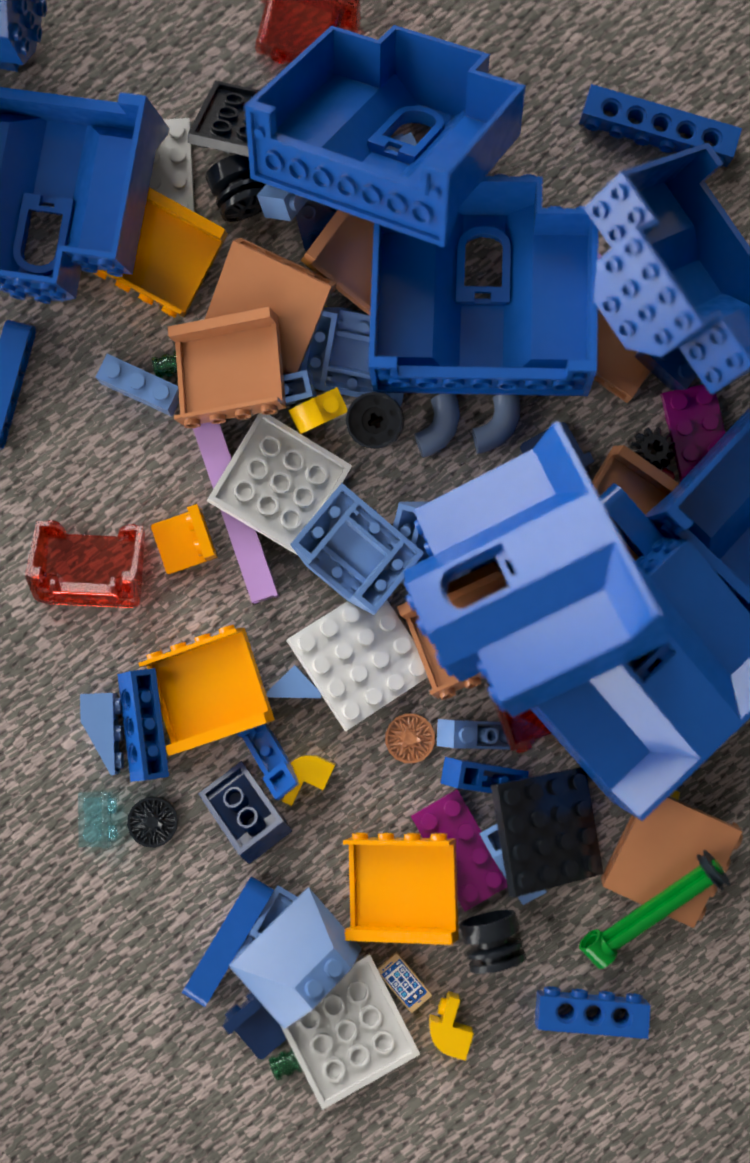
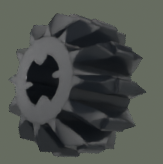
[630,427,676,470]

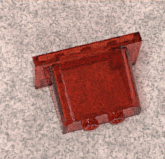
[255,0,361,64]

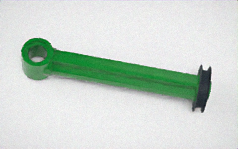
[579,850,730,969]

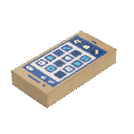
[377,951,432,1014]

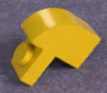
[288,387,348,434]
[282,755,335,806]
[429,991,474,1061]

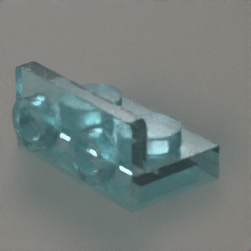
[78,791,117,848]

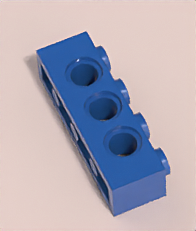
[117,668,169,782]
[535,986,651,1039]

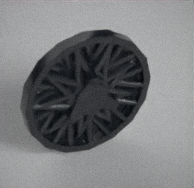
[127,796,178,848]

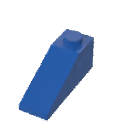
[440,757,529,793]

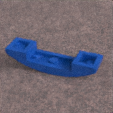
[236,723,299,801]

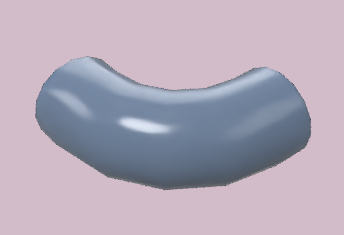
[414,394,460,458]
[472,395,520,454]

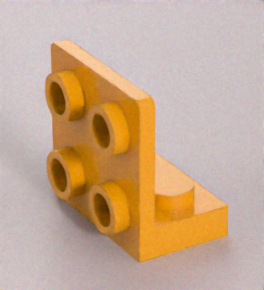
[151,504,218,575]

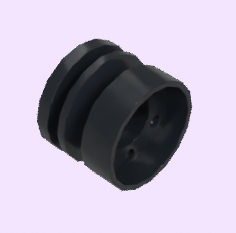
[205,154,266,222]
[345,392,405,449]
[459,909,527,974]

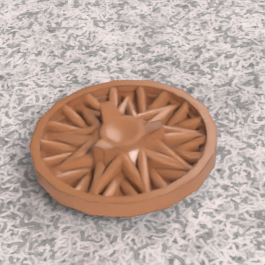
[385,714,435,763]

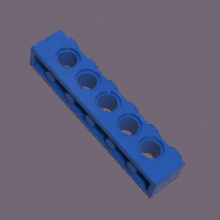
[579,84,742,168]

